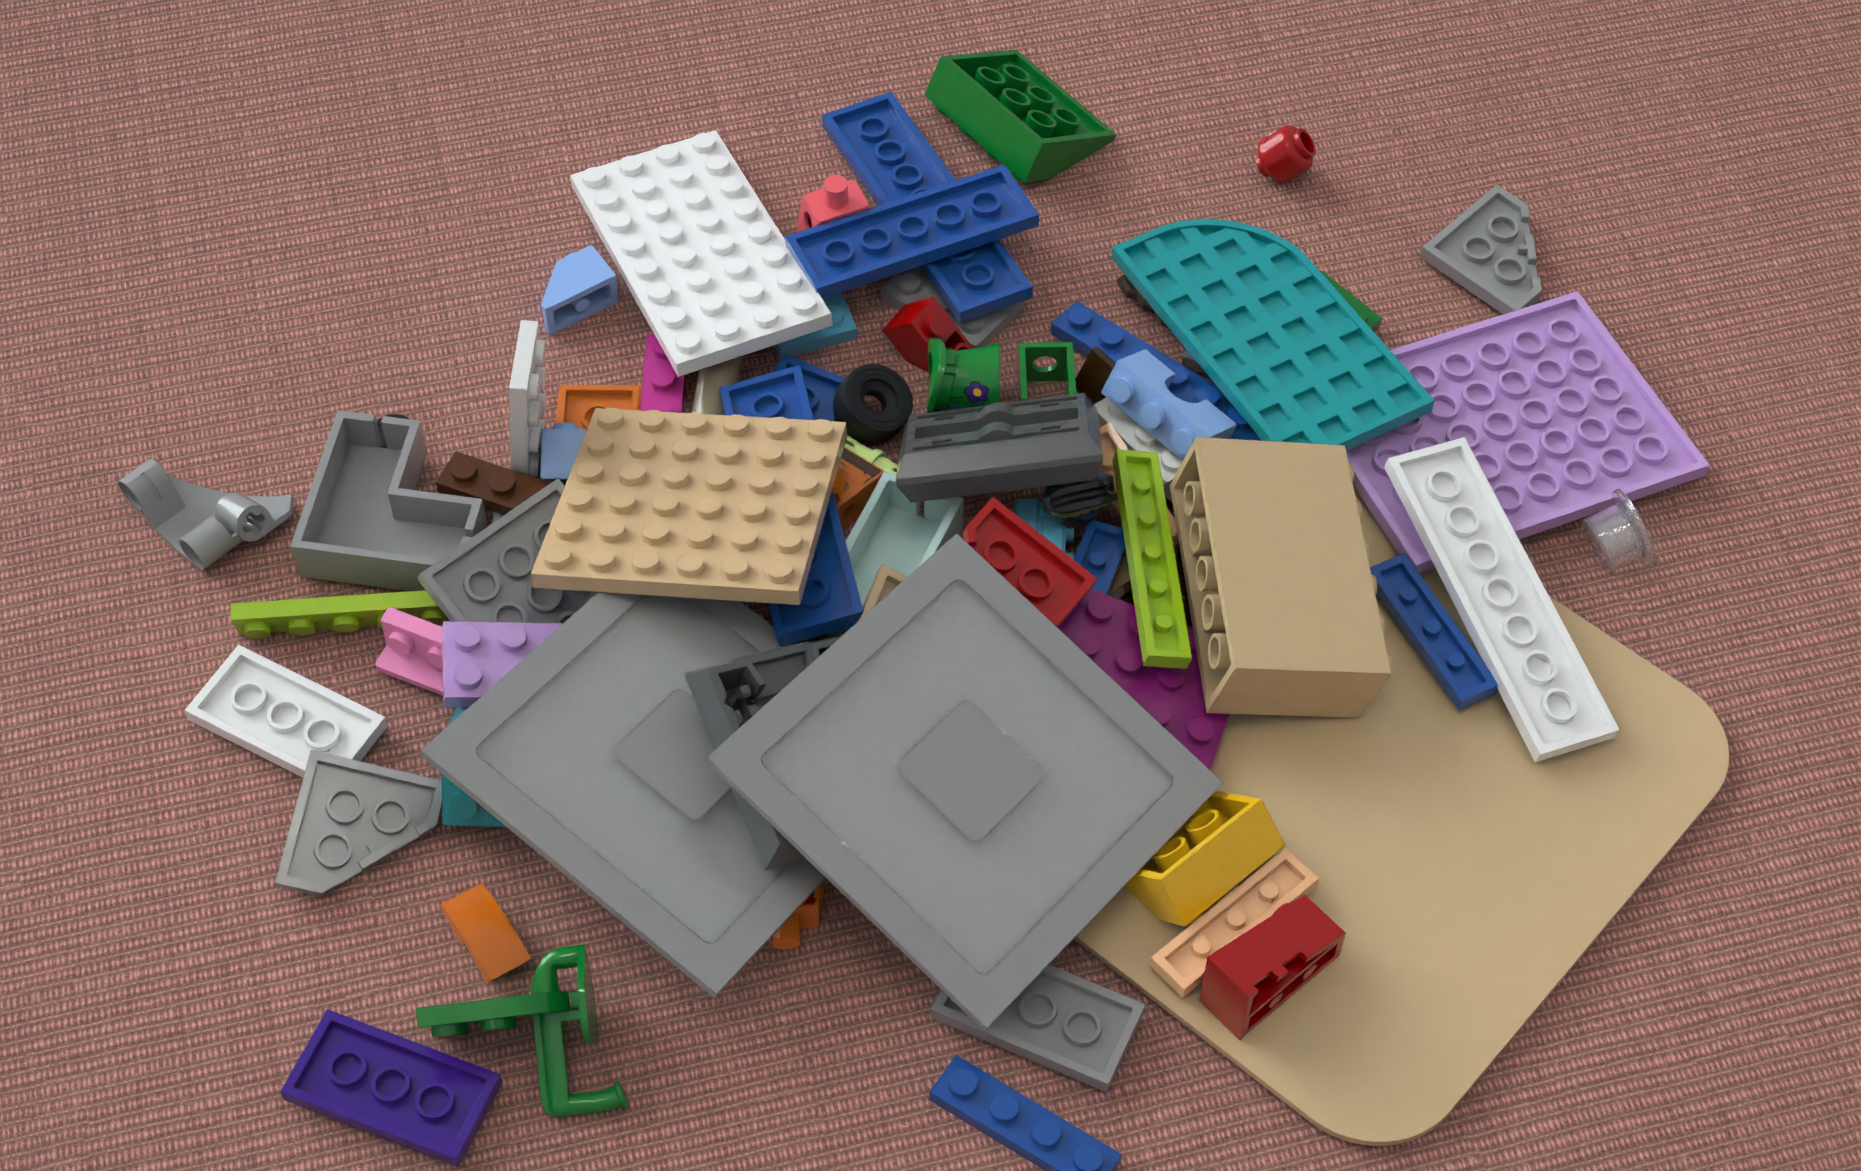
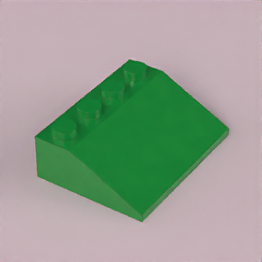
[924,50,1117,183]

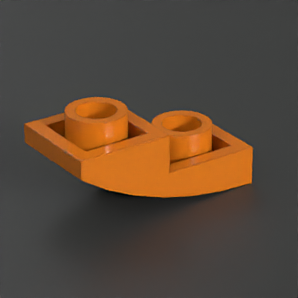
[440,883,531,985]

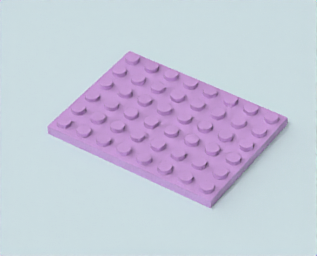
[1346,291,1710,573]

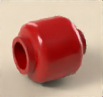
[1256,125,1316,183]

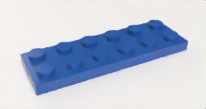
[785,164,1039,299]

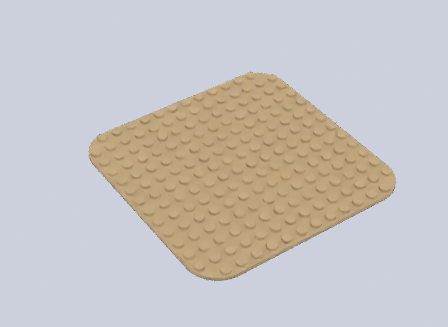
[1074,486,1729,1146]

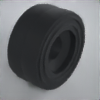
[833,364,913,444]

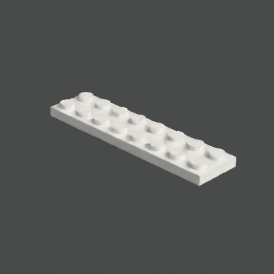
[1384,437,1620,763]

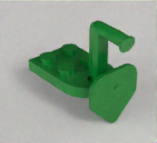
[416,944,630,1118]

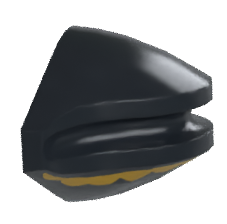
[1041,470,1118,529]

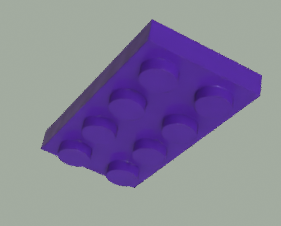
[280,1009,503,1167]

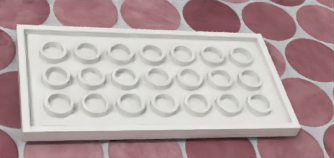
[570,130,833,377]

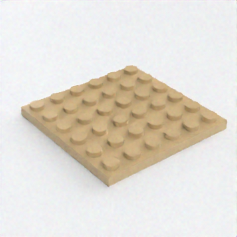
[530,408,847,605]

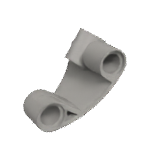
[118,458,294,570]

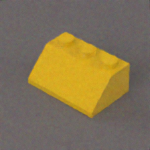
[1125,791,1285,927]

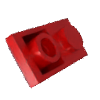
[882,296,973,373]

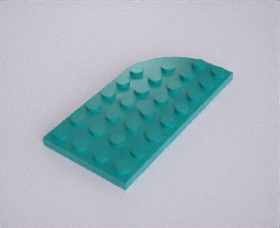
[1111,219,1434,451]

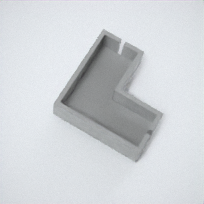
[290,410,488,591]

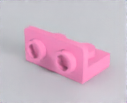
[375,607,443,696]

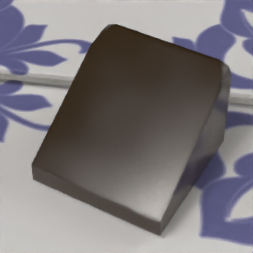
[1075,346,1116,404]

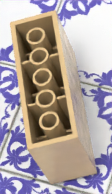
[1170,437,1393,718]

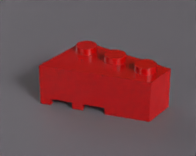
[1199,895,1346,1040]

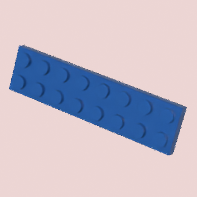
[822,92,1033,324]
[720,365,863,647]

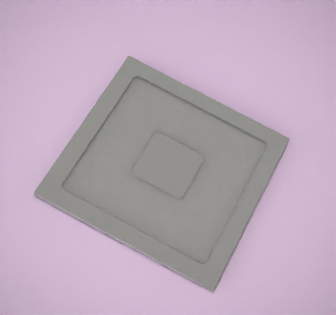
[705,533,1223,1031]
[420,592,826,998]

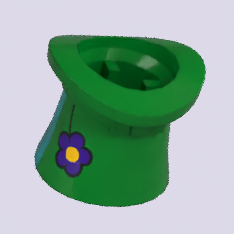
[927,338,1000,413]

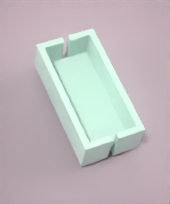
[825,471,964,637]

